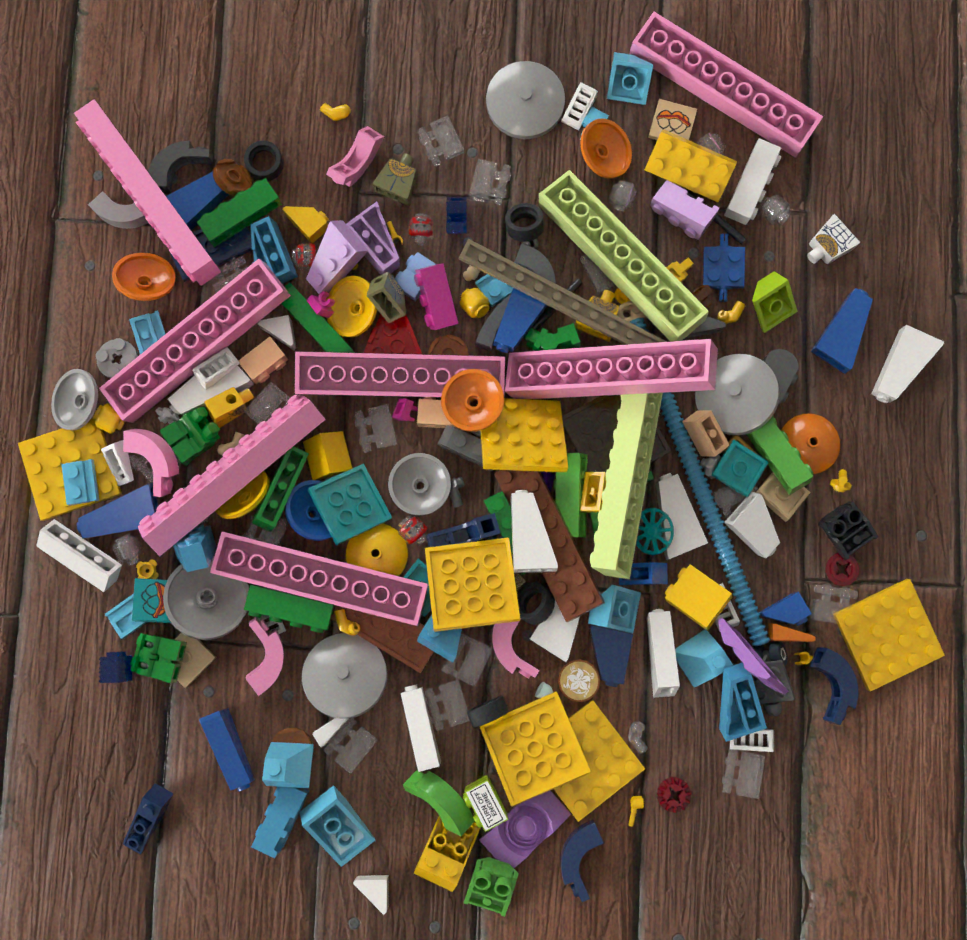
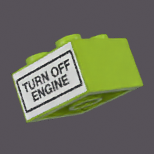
[463,774,508,832]

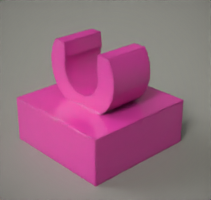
[307,291,335,318]
[392,399,418,421]

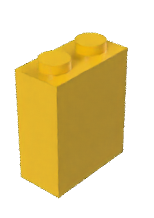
[665,565,732,631]

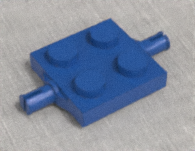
[703,234,745,302]

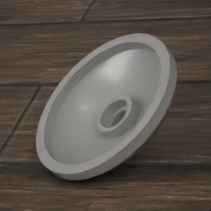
[51,369,98,430]
[388,453,451,515]

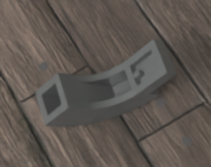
[148,141,214,194]
[514,244,556,313]

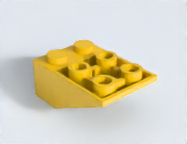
[414,816,480,892]

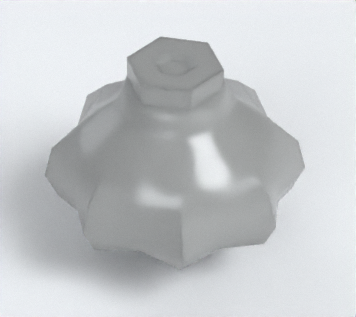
[700,455,722,479]

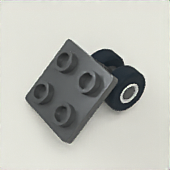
[752,642,795,704]

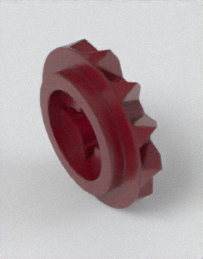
[825,553,859,586]
[657,777,692,813]

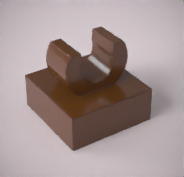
[691,285,713,308]

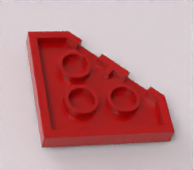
[363,313,423,355]

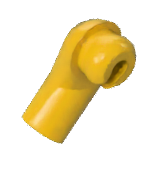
[334,609,360,636]

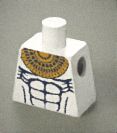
[807,214,860,264]

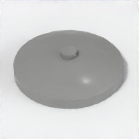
[486,61,565,139]
[695,354,780,435]
[163,556,249,640]
[302,633,387,719]

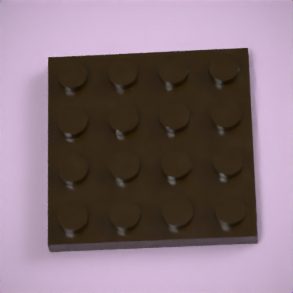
[562,395,671,472]

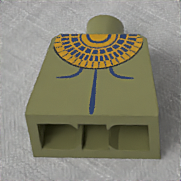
[373,153,417,206]
[367,272,406,323]

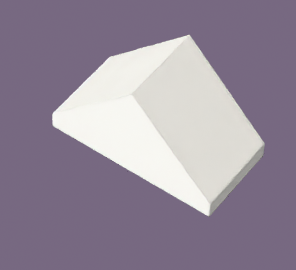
[258,315,296,350]
[353,875,389,915]

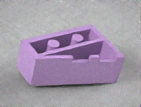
[650,180,719,240]
[346,201,399,275]
[306,220,368,294]

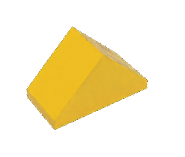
[580,472,607,512]

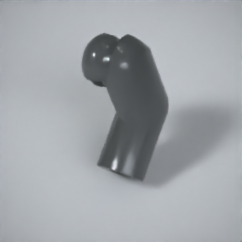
[449,476,465,508]

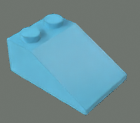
[299,785,375,867]

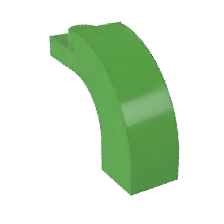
[403,770,475,836]

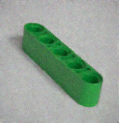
[281,282,355,353]

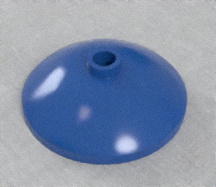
[285,480,331,541]

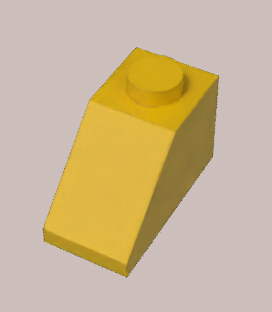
[282,206,329,244]

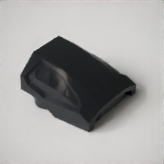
[818,501,879,560]

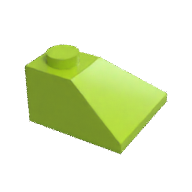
[752,271,798,333]

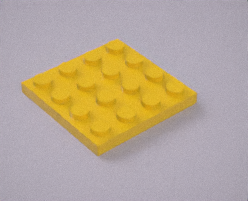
[480,398,568,472]
[18,418,122,521]
[425,538,520,632]
[833,579,945,692]
[479,691,591,807]
[554,700,645,822]

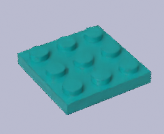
[308,464,392,545]

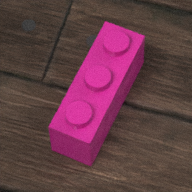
[414,263,458,330]

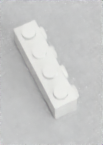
[724,138,781,225]
[37,519,122,592]

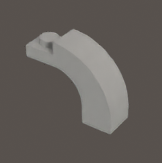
[88,191,148,229]

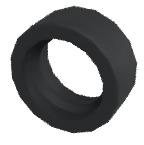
[244,140,284,181]
[505,203,544,242]
[517,582,555,625]
[467,696,509,728]

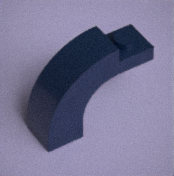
[426,513,500,547]
[809,647,858,725]
[560,820,604,902]

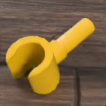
[387,221,403,246]
[794,652,813,665]
[628,796,644,827]

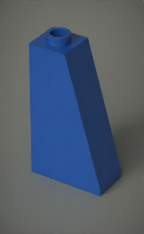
[166,172,230,231]
[493,288,548,353]
[811,288,873,374]
[77,483,158,539]
[199,708,255,792]

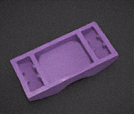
[718,618,789,694]
[479,790,571,868]

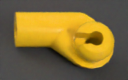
[320,103,351,121]
[718,301,745,324]

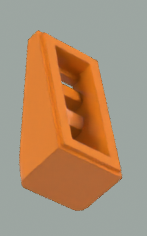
[768,624,816,642]

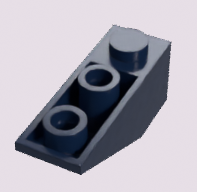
[123,783,173,855]

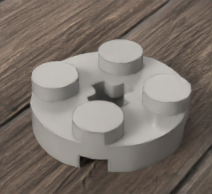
[96,338,139,378]

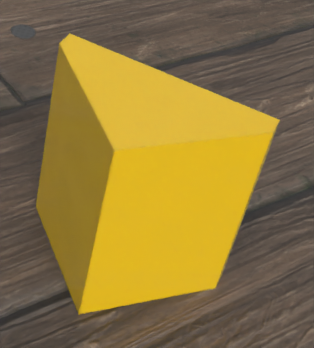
[303,431,353,480]

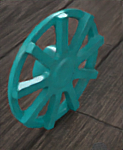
[636,508,674,555]

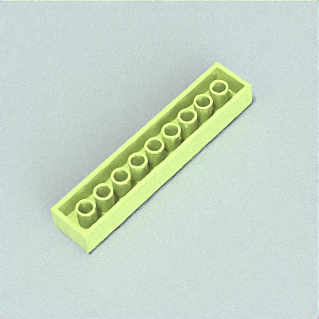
[538,170,709,342]
[590,393,663,579]

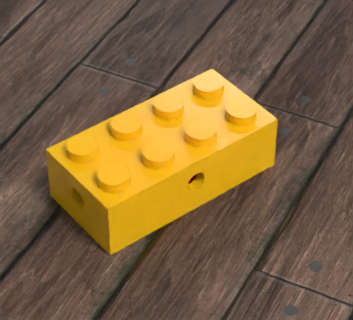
[644,129,737,202]

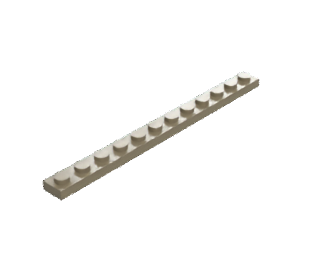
[458,239,667,345]

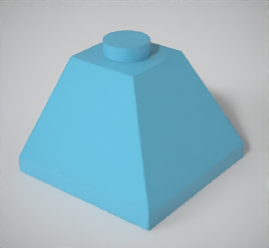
[607,52,653,105]
[588,585,641,634]
[675,629,733,688]
[262,742,314,788]

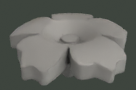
[155,407,179,424]

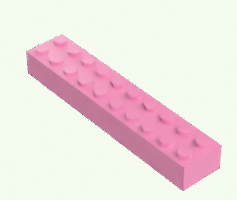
[630,12,823,158]
[74,99,221,286]
[99,259,291,423]
[505,339,718,399]
[295,352,505,397]
[138,394,326,557]
[210,532,429,626]

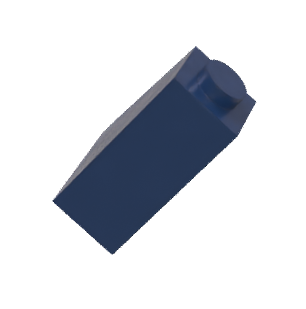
[589,625,633,687]

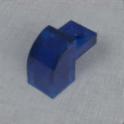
[446,197,467,234]

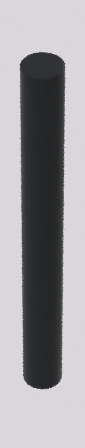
[684,188,747,245]
[524,278,583,339]

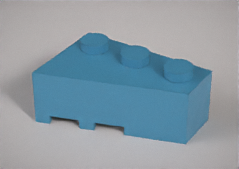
[251,216,298,284]
[173,524,217,572]
[417,615,462,663]
[719,662,767,742]
[251,787,310,859]

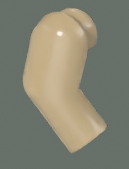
[463,265,480,281]
[217,432,245,455]

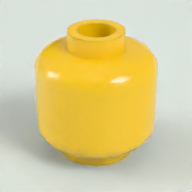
[460,288,490,318]
[93,403,126,434]

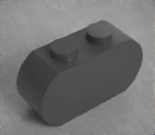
[763,349,799,405]
[437,425,493,471]

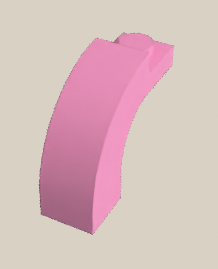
[326,126,384,187]
[123,429,179,497]
[246,617,284,696]
[492,618,539,679]

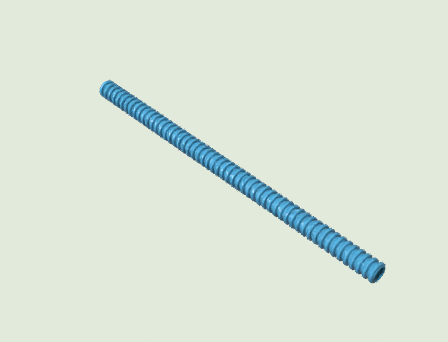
[630,318,771,646]

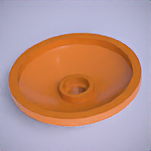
[580,118,632,179]
[112,253,176,301]
[441,369,504,431]
[781,414,840,474]

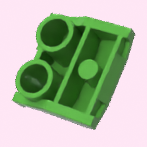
[464,857,518,917]

